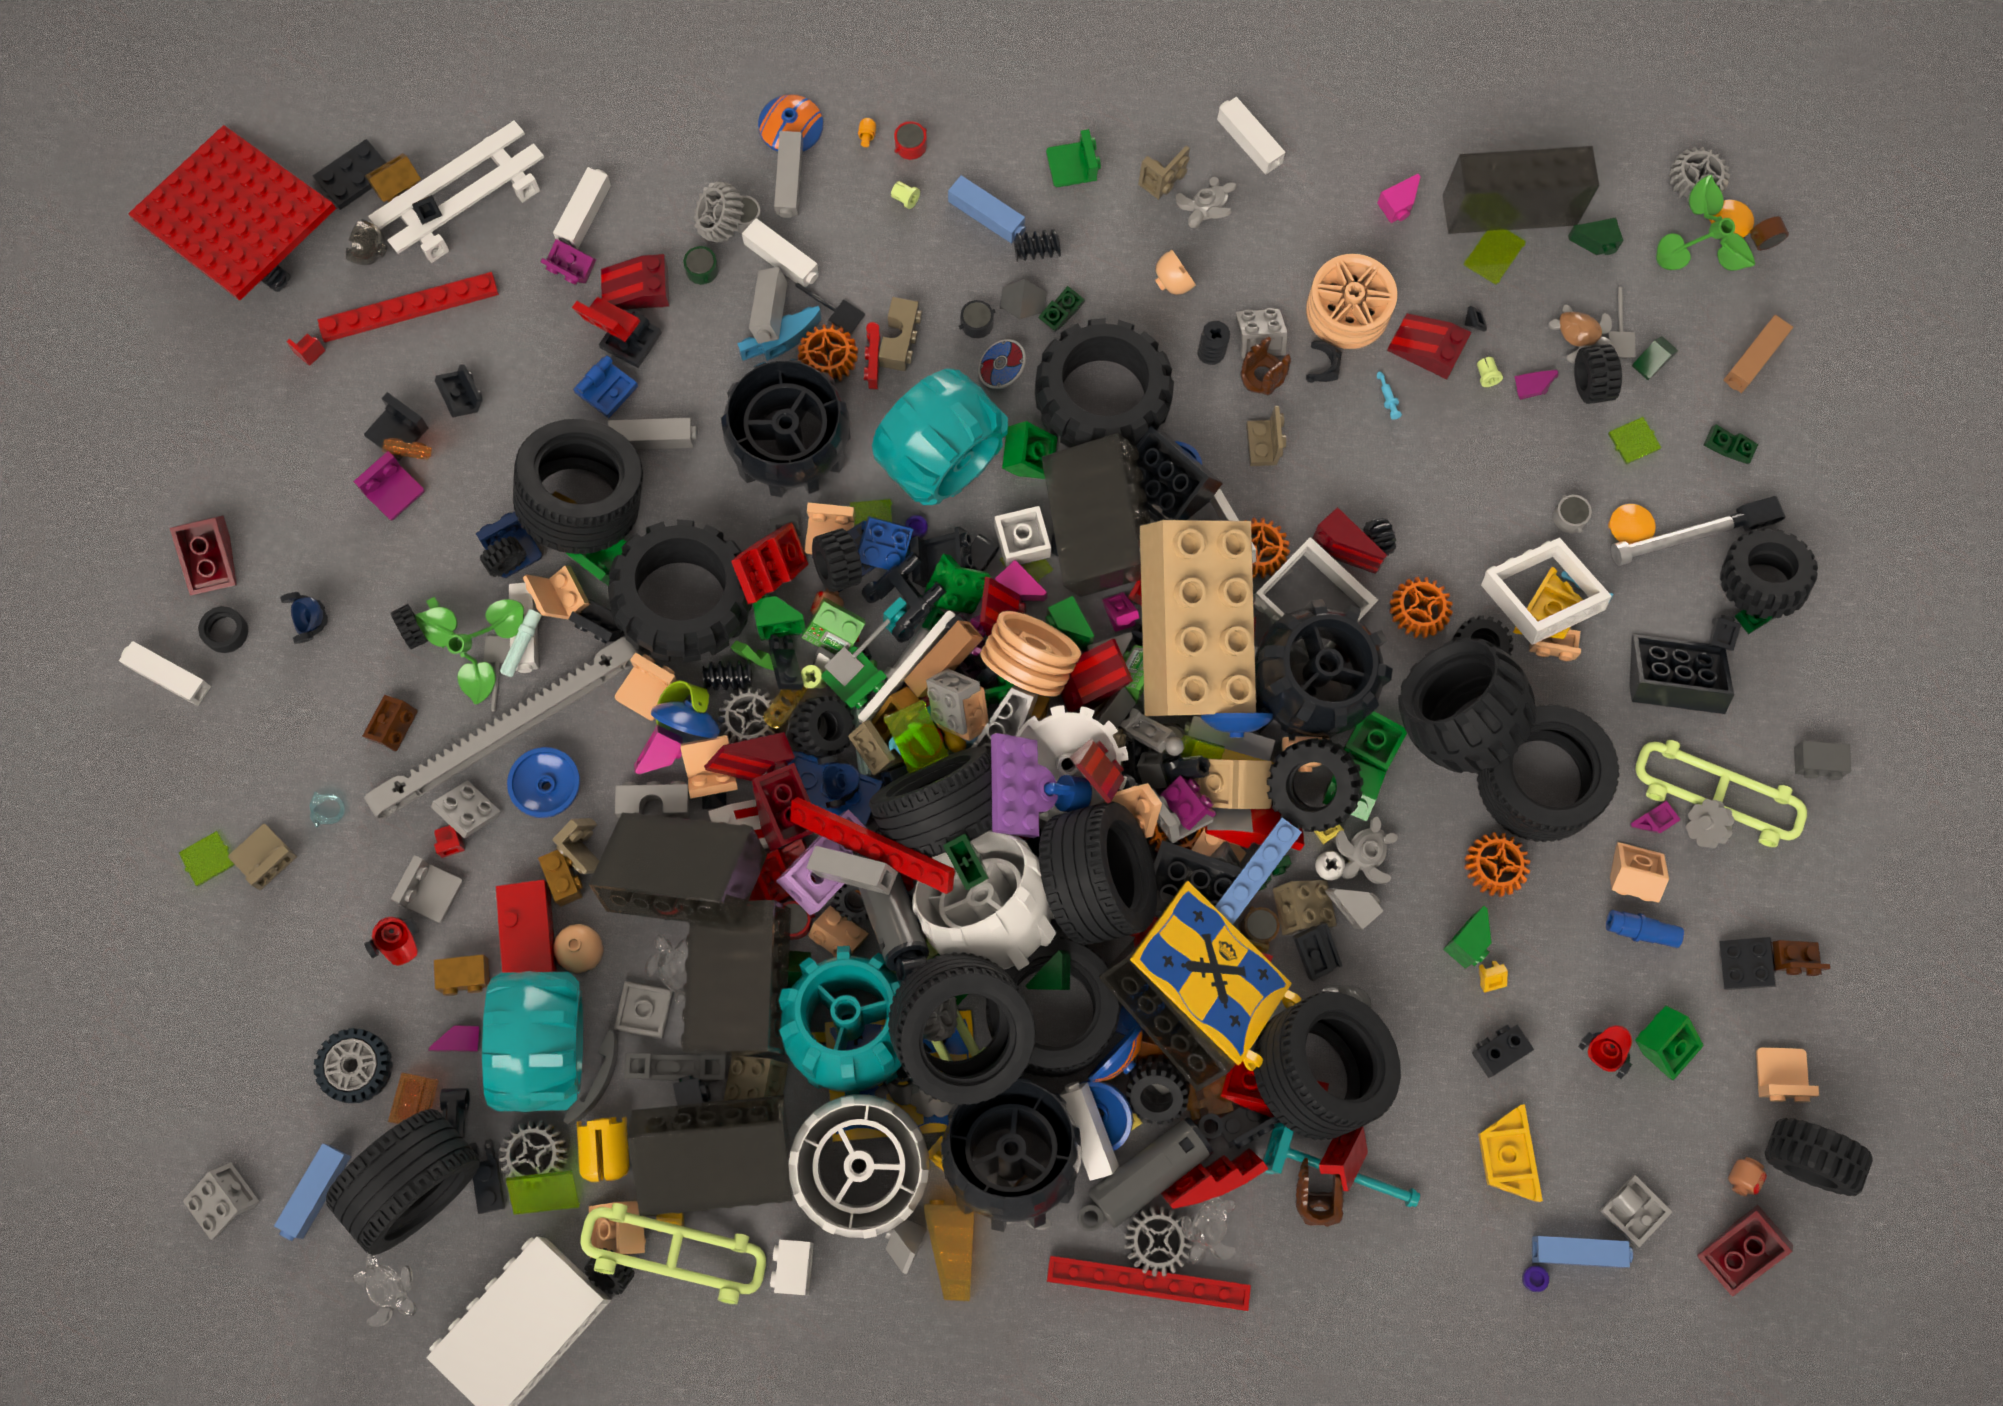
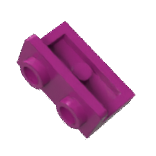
[540,239,597,285]
[1160,775,1216,831]

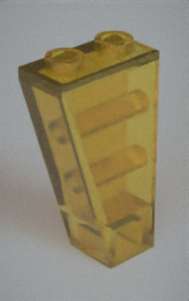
[924,1200,974,1301]

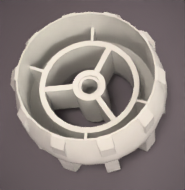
[912,830,1056,970]
[789,1094,929,1239]

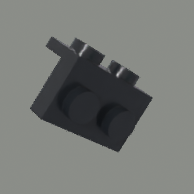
[435,364,483,418]
[568,599,623,643]

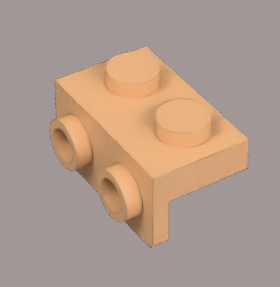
[1529,629,1581,661]
[808,906,869,957]

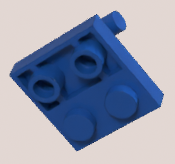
[573,355,638,419]
[858,516,913,570]

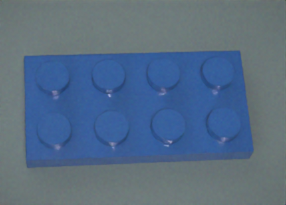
[788,751,883,827]

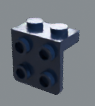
[476,512,542,578]

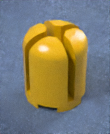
[576,1117,630,1182]

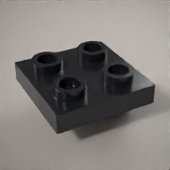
[599,309,662,368]
[1719,937,1776,990]

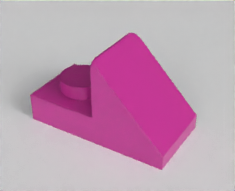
[1102,592,1139,632]

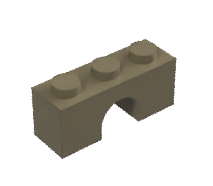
[878,297,922,371]

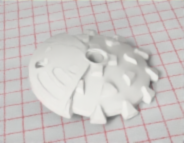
[1015,705,1128,822]

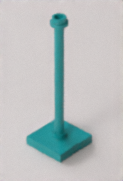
[1263,1123,1420,1207]

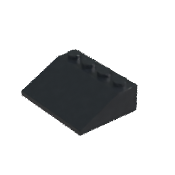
[1111,426,1223,522]
[1630,634,1734,714]
[1154,840,1243,928]

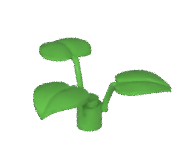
[1656,175,1755,271]
[415,599,524,704]

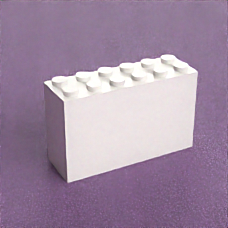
[426,1236,612,1406]

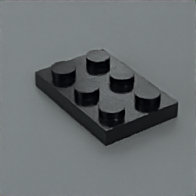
[313,139,387,210]

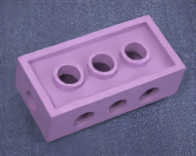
[776,809,866,915]

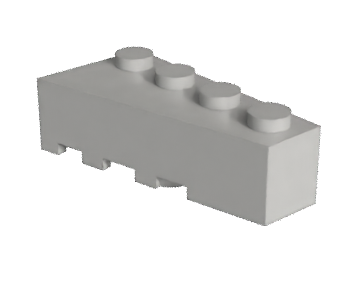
[971,685,1039,753]

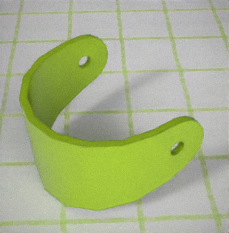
[656,680,709,730]

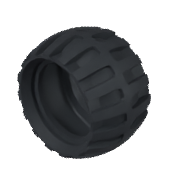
[1398,638,1536,773]

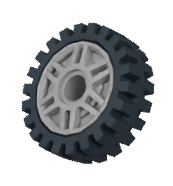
[313,1028,393,1104]

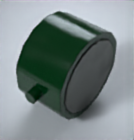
[683,246,719,285]

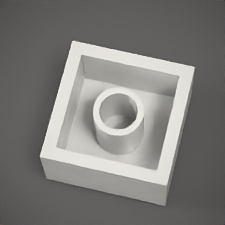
[994,506,1051,568]
[770,1240,814,1296]

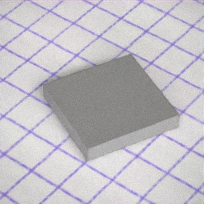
[614,981,673,1039]

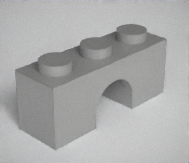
[615,781,691,819]

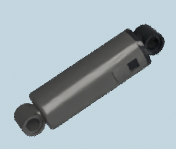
[852,850,929,983]
[1078,1114,1224,1231]

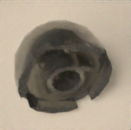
[346,219,387,265]

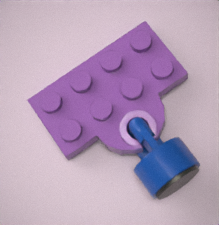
[991,733,1092,838]

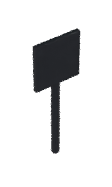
[795,283,865,334]

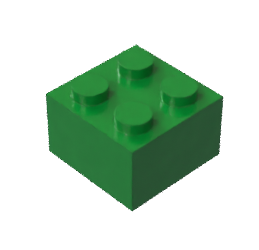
[1344,711,1407,771]

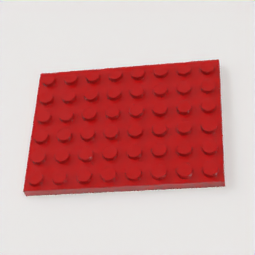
[128,125,337,301]

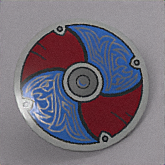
[978,339,1026,389]

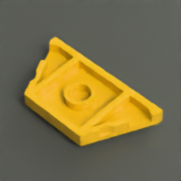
[1513,567,1583,639]
[1478,1104,1543,1202]

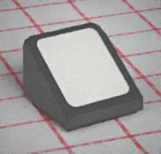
[813,646,835,671]

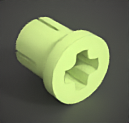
[891,181,920,209]
[1477,357,1503,387]
[801,665,827,689]

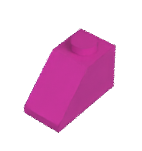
[1377,174,1420,223]
[995,560,1047,601]
[634,725,683,774]

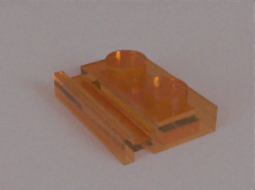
[381,438,432,460]
[388,1073,439,1124]

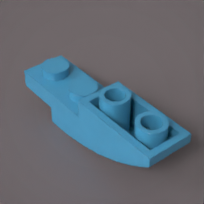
[737,306,821,361]

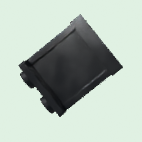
[910,526,974,588]

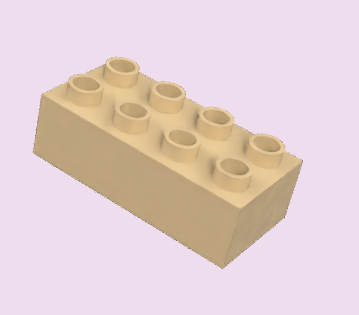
[1140,520,1256,716]

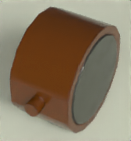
[1750,216,1789,251]

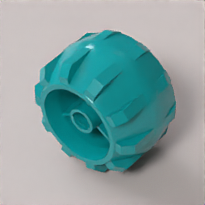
[872,368,1008,505]
[779,946,902,1096]
[482,971,584,1112]

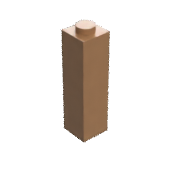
[1723,315,1793,393]
[904,621,984,698]

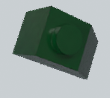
[1568,217,1624,255]

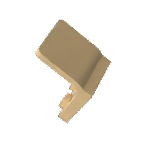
[1194,759,1272,809]

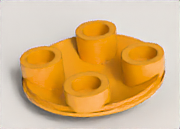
[1709,200,1754,238]
[1608,504,1656,544]

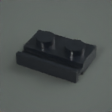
[1293,921,1343,981]

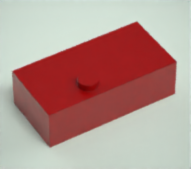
[496,880,557,973]

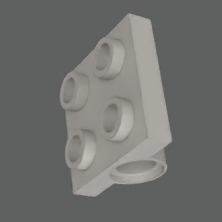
[431,780,501,839]
[1599,1175,1672,1248]

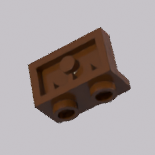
[362,695,418,752]
[1772,940,1831,976]

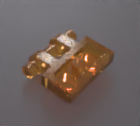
[1187,1062,1234,1120]

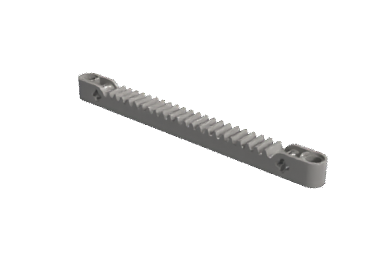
[364,636,643,820]

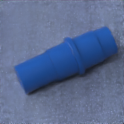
[1606,910,1684,948]

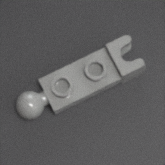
[1118,707,1184,756]

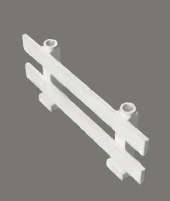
[368,121,544,263]

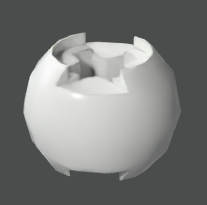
[1315,851,1346,881]

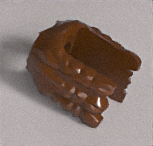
[1240,337,1291,396]
[1295,1158,1344,1227]

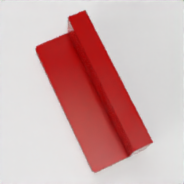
[571,297,640,342]
[1319,1126,1368,1191]

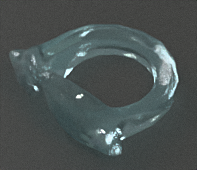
[309,791,345,828]

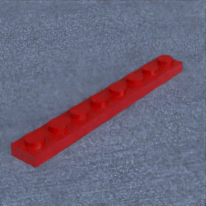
[317,272,499,343]
[790,797,955,894]
[1047,1256,1251,1311]

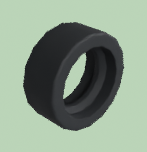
[198,606,248,653]

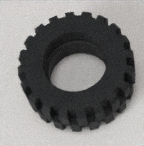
[1720,528,1818,619]
[1267,738,1363,832]
[1765,1118,1873,1196]

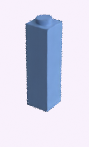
[948,175,1026,244]
[274,1143,351,1241]
[1532,1236,1633,1268]

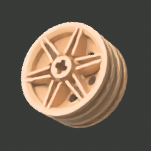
[1306,254,1397,349]
[980,611,1081,696]

